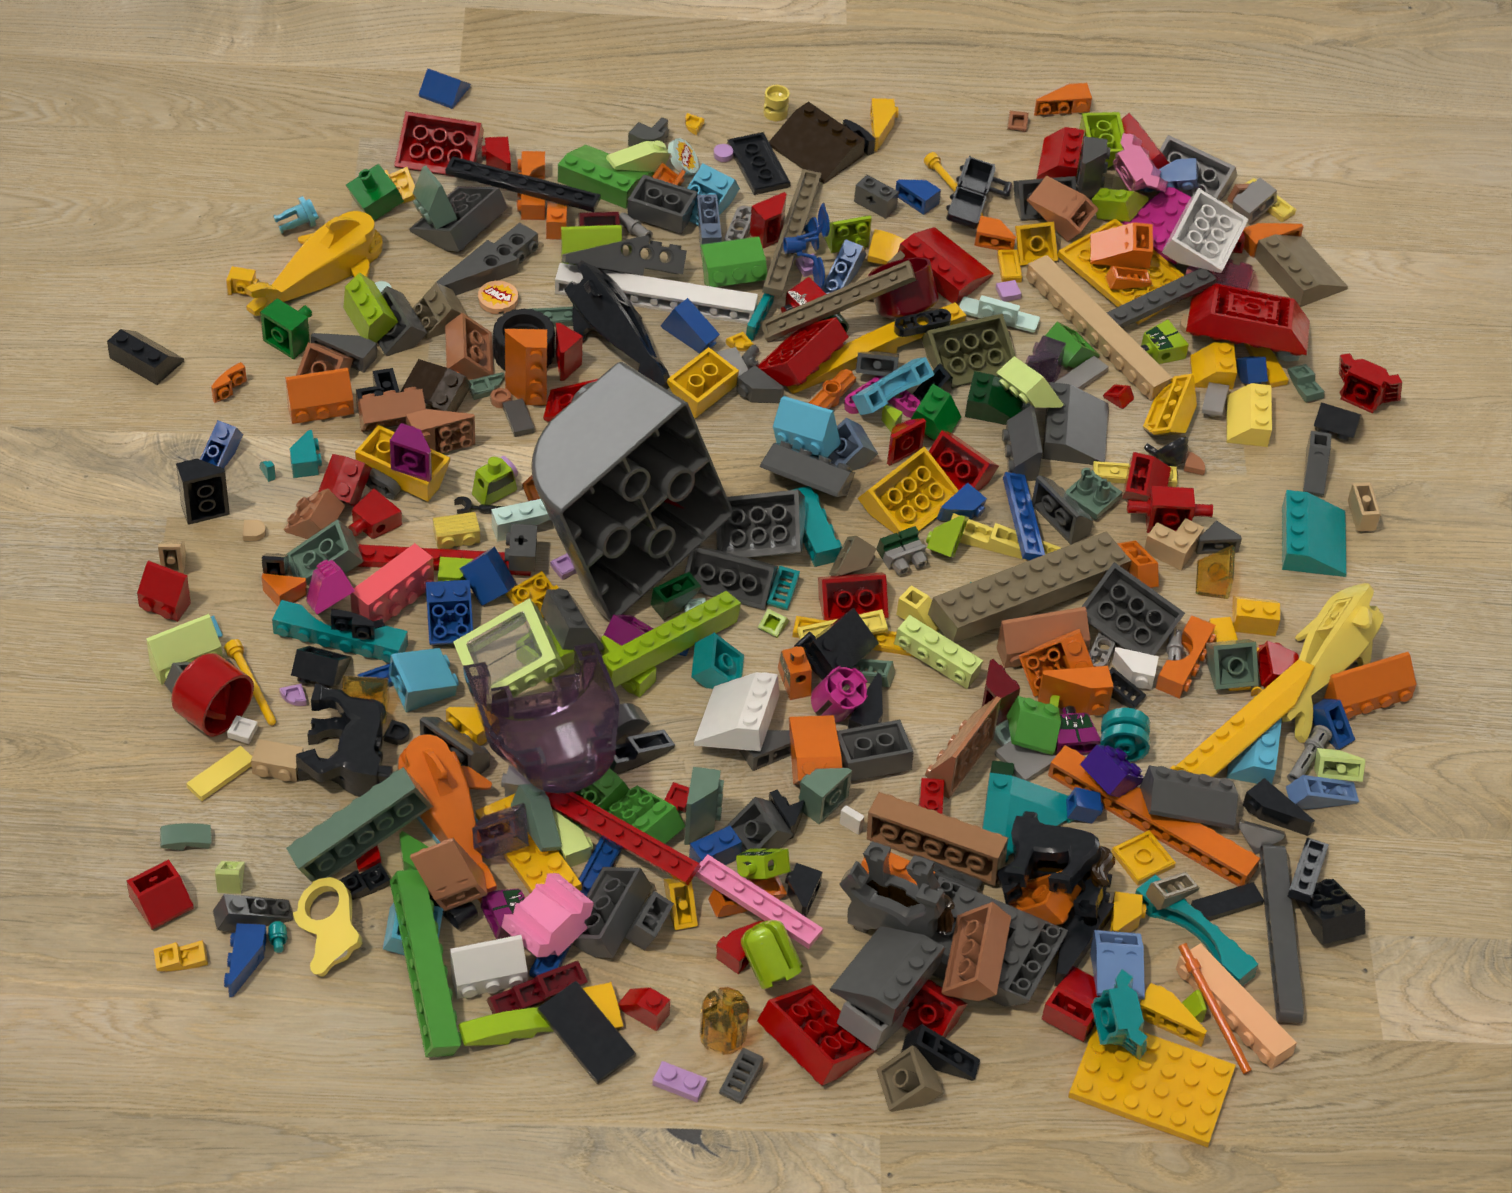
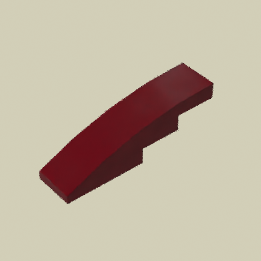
[486,961,588,1014]

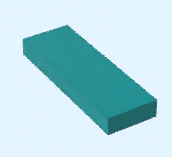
[746,293,774,341]

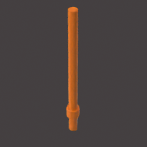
[1178,943,1252,1074]

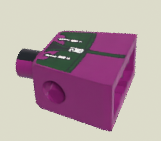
[1055,706,1101,755]
[480,889,525,940]

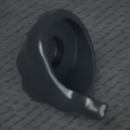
[1144,436,1189,467]

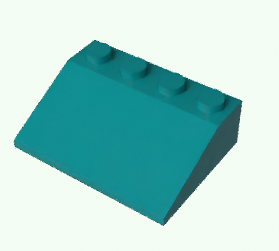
[1282,490,1346,577]

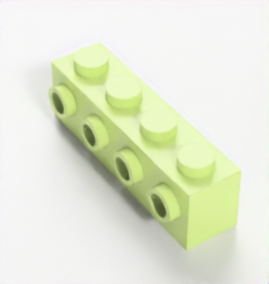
[894,615,983,689]

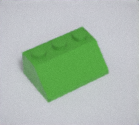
[700,236,767,287]

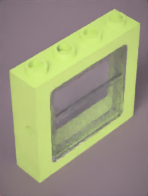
[453,598,564,712]

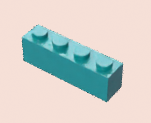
[793,486,842,567]

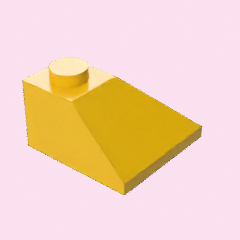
[1015,222,1058,265]

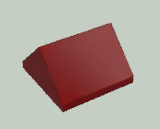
[555,323,583,381]

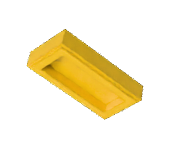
[997,250,1022,283]

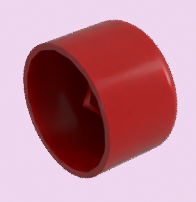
[171,653,254,736]

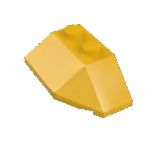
[1143,373,1197,436]

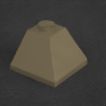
[876,1045,944,1112]

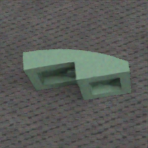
[1288,364,1325,402]
[160,823,211,851]

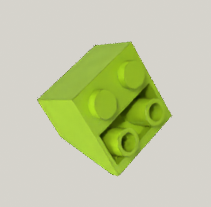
[824,215,872,253]

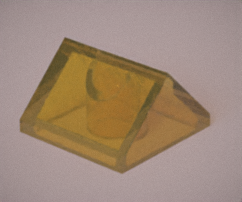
[1196,545,1235,599]
[341,676,390,724]

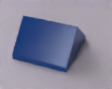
[419,68,471,109]
[459,546,516,606]

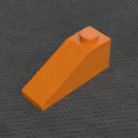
[546,201,568,240]
[1243,223,1304,258]
[1117,540,1159,588]

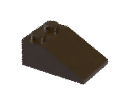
[400,359,472,412]

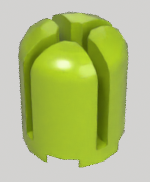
[741,920,803,989]

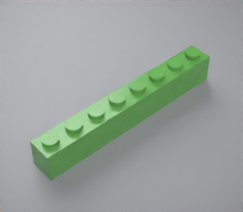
[390,870,462,1057]

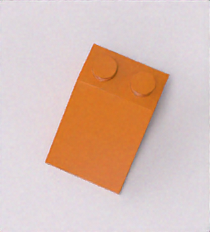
[1037,666,1114,716]
[789,715,842,785]
[1010,870,1082,925]

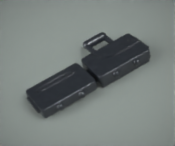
[946,156,1013,229]

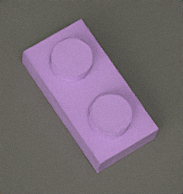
[652,1061,707,1102]

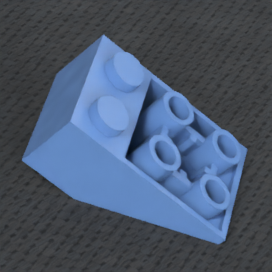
[1090,930,1145,999]

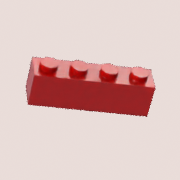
[1121,112,1169,169]

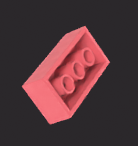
[350,543,434,623]

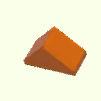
[262,573,307,606]

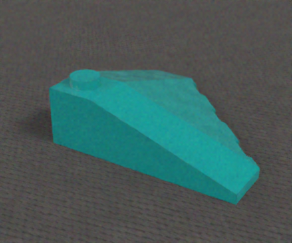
[982,773,1074,863]

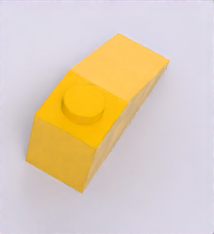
[870,98,899,152]
[1140,983,1207,1047]

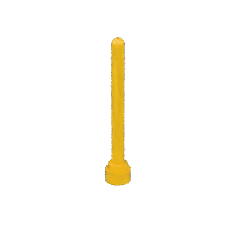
[924,152,983,216]
[224,639,276,726]

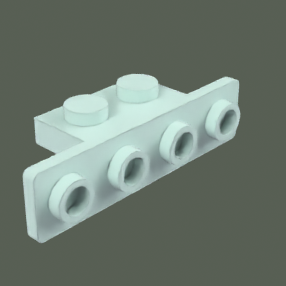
[959,295,1040,333]

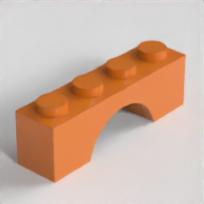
[517,151,545,220]
[1155,615,1217,699]

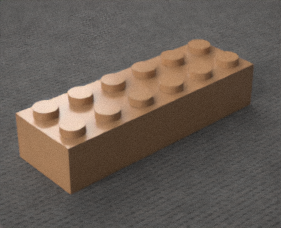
[867,792,1008,886]

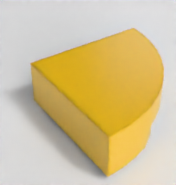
[685,113,704,135]
[726,332,754,351]

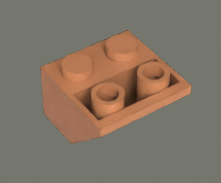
[284,489,345,539]

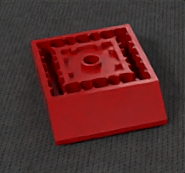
[1186,283,1310,356]

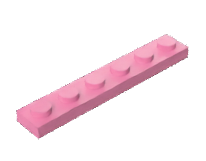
[695,855,823,949]

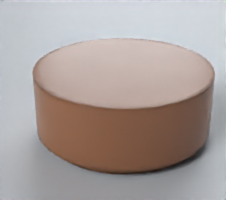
[490,388,511,408]

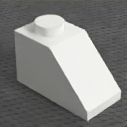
[1112,647,1159,690]

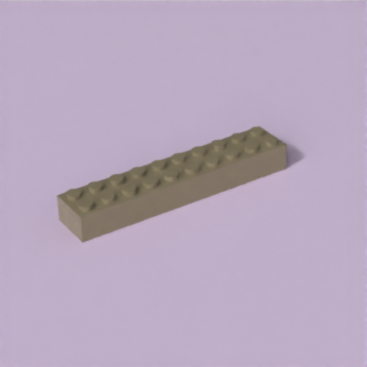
[928,531,1131,643]

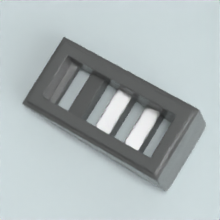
[719,1048,764,1104]

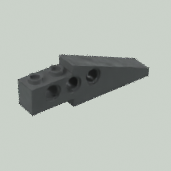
[435,222,539,295]
[561,235,687,276]

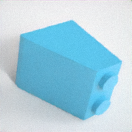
[389,648,459,712]

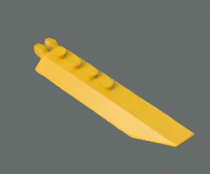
[1170,659,1315,777]

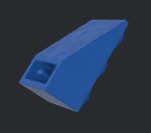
[426,580,473,645]

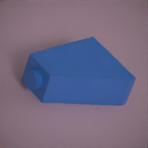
[661,298,720,354]

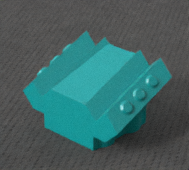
[1091,969,1148,1060]

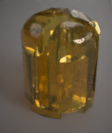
[699,987,750,1055]

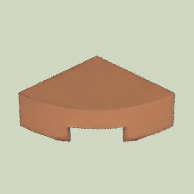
[1227,183,1249,204]
[1184,452,1205,475]

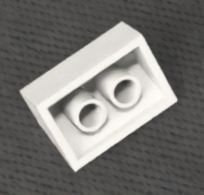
[450,935,528,999]

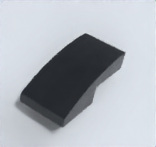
[843,119,876,156]
[330,609,375,640]
[340,862,390,900]

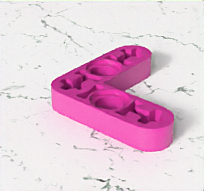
[844,375,921,418]

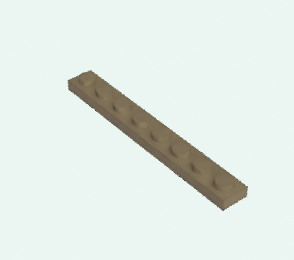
[761,260,916,342]

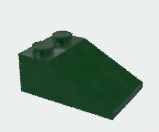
[965,371,1031,425]

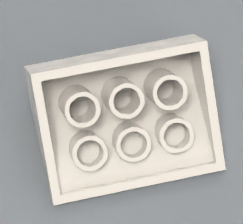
[1162,188,1248,273]
[694,672,779,751]

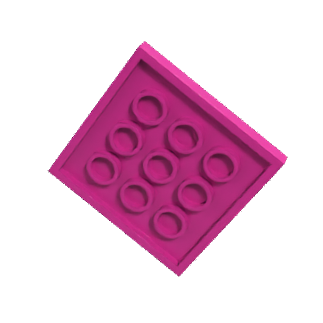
[1121,187,1191,265]

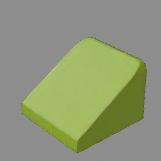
[881,405,903,432]
[758,609,790,637]
[1182,990,1207,1023]

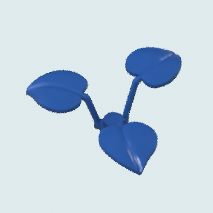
[783,203,830,289]

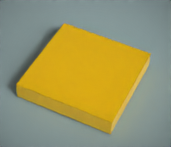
[1111,830,1176,886]

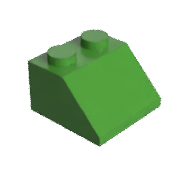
[1042,321,1101,369]
[1007,696,1061,755]

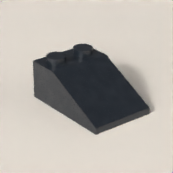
[804,608,879,676]

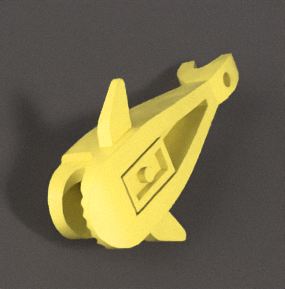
[1282,583,1384,743]

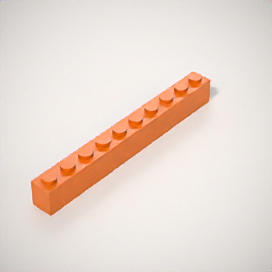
[1048,745,1260,887]

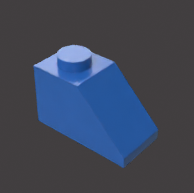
[895,179,941,215]
[1236,356,1268,384]
[937,483,987,521]
[1313,699,1355,749]

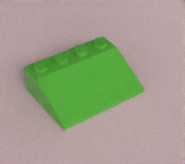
[558,145,654,209]

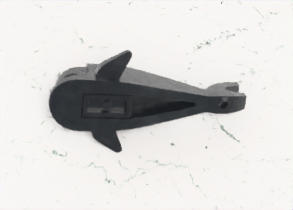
[565,260,670,389]

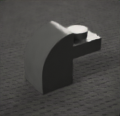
[628,117,669,147]
[594,703,650,747]

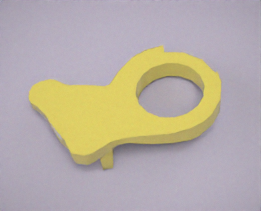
[293,877,363,977]

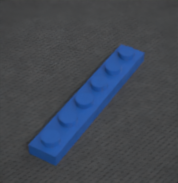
[1003,472,1045,560]

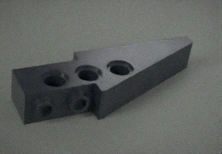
[1054,873,1114,986]

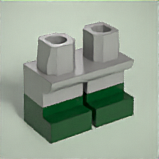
[877,526,927,576]

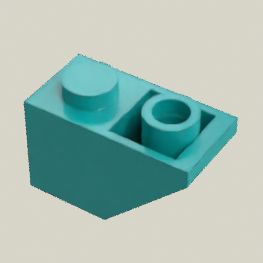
[289,430,322,478]

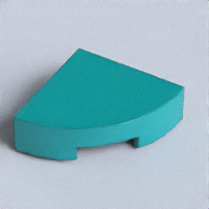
[259,461,276,482]

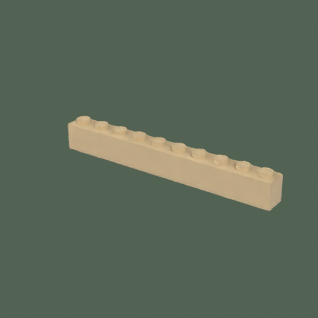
[1026,255,1173,401]

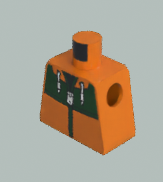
[778,646,812,700]

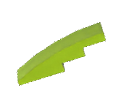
[458,1007,554,1046]

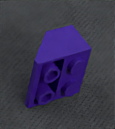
[1080,744,1144,797]

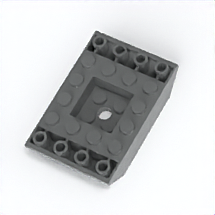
[931,876,1068,1007]

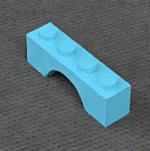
[852,357,934,415]

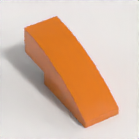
[708,876,787,917]

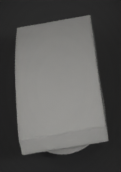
[1202,382,1229,417]

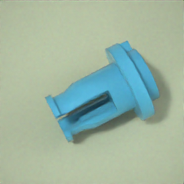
[273,196,319,234]

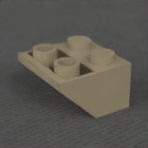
[413,282,468,339]

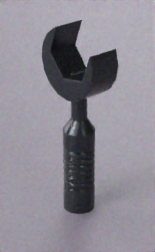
[454,496,505,514]

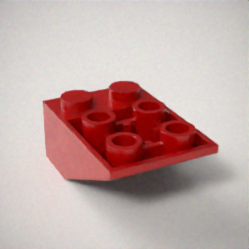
[1042,967,1100,1042]

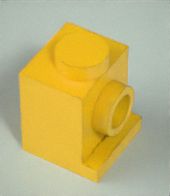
[226,266,259,295]

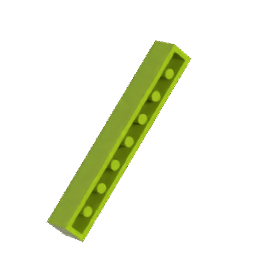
[594,591,741,691]

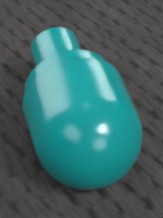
[268,921,288,953]

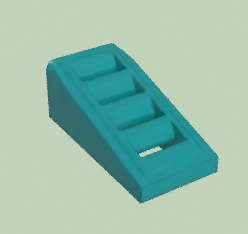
[767,565,800,611]

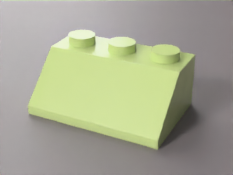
[996,356,1064,408]
[146,614,223,685]

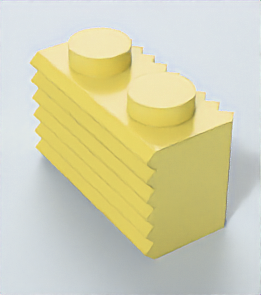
[432,512,480,549]

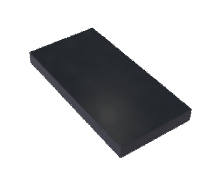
[727,132,791,195]
[537,981,636,1084]

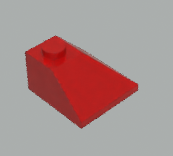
[887,418,926,466]

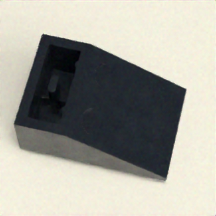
[1295,879,1366,944]

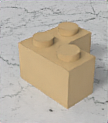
[1144,518,1204,570]

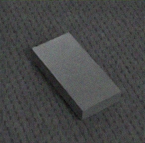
[503,398,535,437]

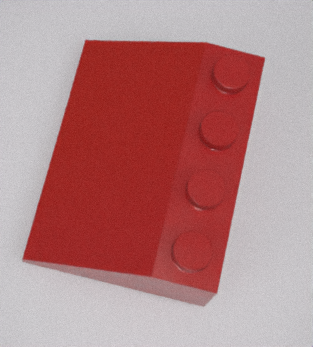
[394,111,484,177]
[898,227,994,304]
[757,317,849,386]
[757,984,877,1086]

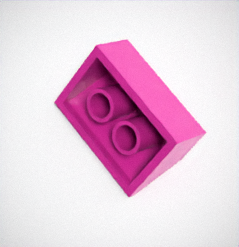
[306,560,355,614]

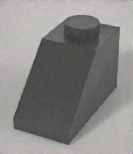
[856,352,899,376]
[737,365,784,403]

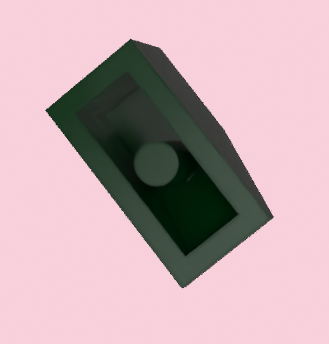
[651,572,701,619]

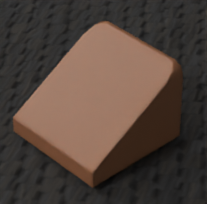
[1007,110,1029,132]

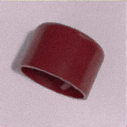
[868,257,939,319]

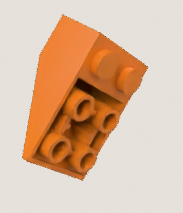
[1090,223,1153,269]
[1018,629,1094,697]

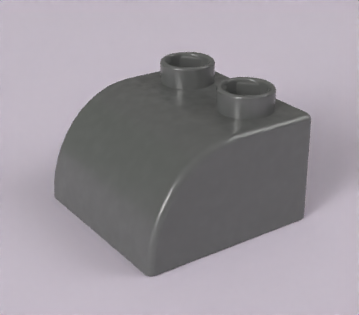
[531,362,733,621]

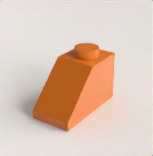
[974,216,1016,250]

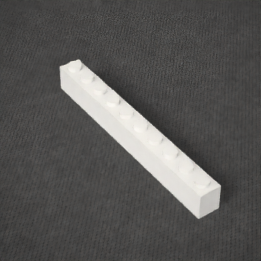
[555,263,758,324]

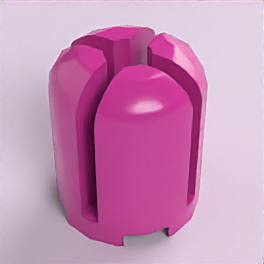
[811,666,868,723]

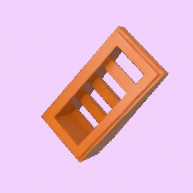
[1106,266,1152,290]

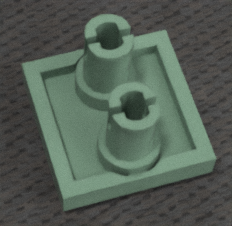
[1065,468,1123,520]

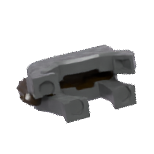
[840,841,955,938]

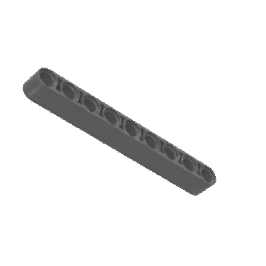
[1259,845,1304,1023]

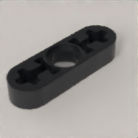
[894,309,951,337]

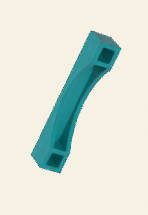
[272,600,408,663]
[1135,875,1259,987]

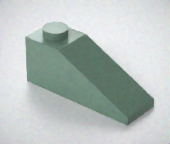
[510,783,562,851]

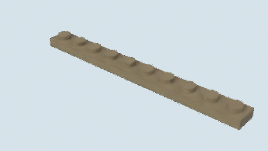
[762,169,821,297]

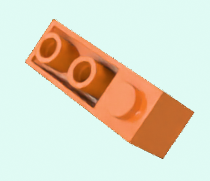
[1034,83,1092,116]

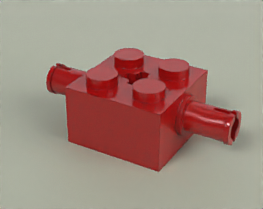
[1127,486,1213,533]

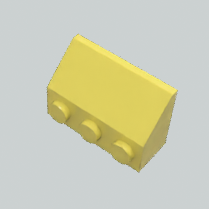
[1226,383,1272,447]

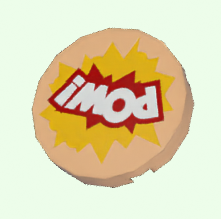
[478,281,518,314]

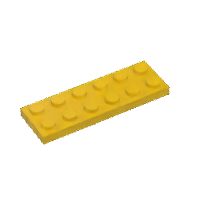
[475,794,582,893]

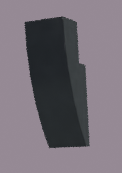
[600,729,675,774]

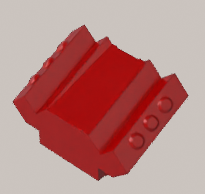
[1339,353,1402,414]

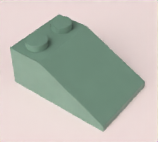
[287,519,363,585]

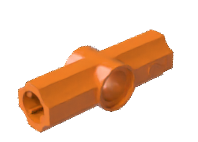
[809,368,856,409]

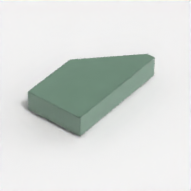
[469,372,504,400]

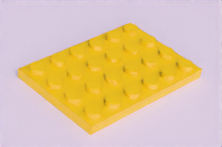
[1058,218,1185,325]
[1068,1024,1236,1148]

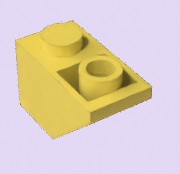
[896,585,939,631]

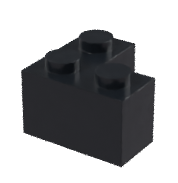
[356,368,400,413]

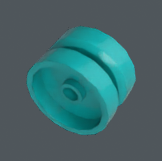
[1100,707,1151,762]

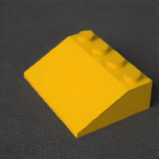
[857,446,959,534]

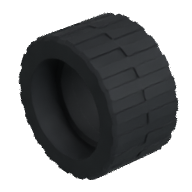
[493,309,555,370]

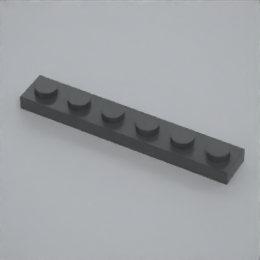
[1106,268,1217,328]

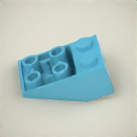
[687,163,740,226]

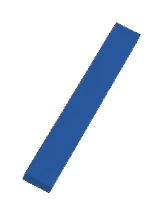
[529,837,622,978]

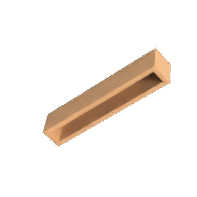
[1176,943,1297,1070]

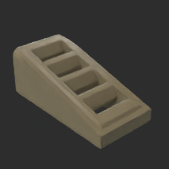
[1146,872,1200,910]

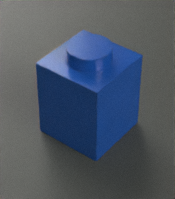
[1066,787,1103,824]

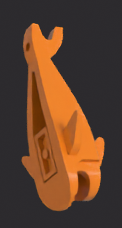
[398,735,497,903]

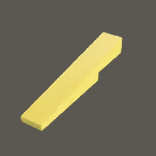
[951,513,1061,561]

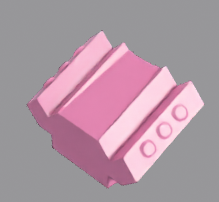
[1113,133,1168,192]
[502,873,594,957]

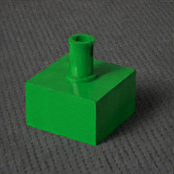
[346,163,404,221]
[260,298,312,360]

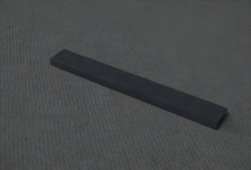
[445,156,601,212]

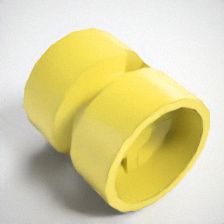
[763,85,790,121]

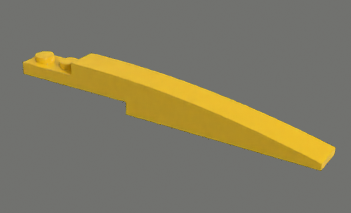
[786,302,966,394]

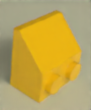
[1190,342,1237,389]
[1232,596,1280,637]

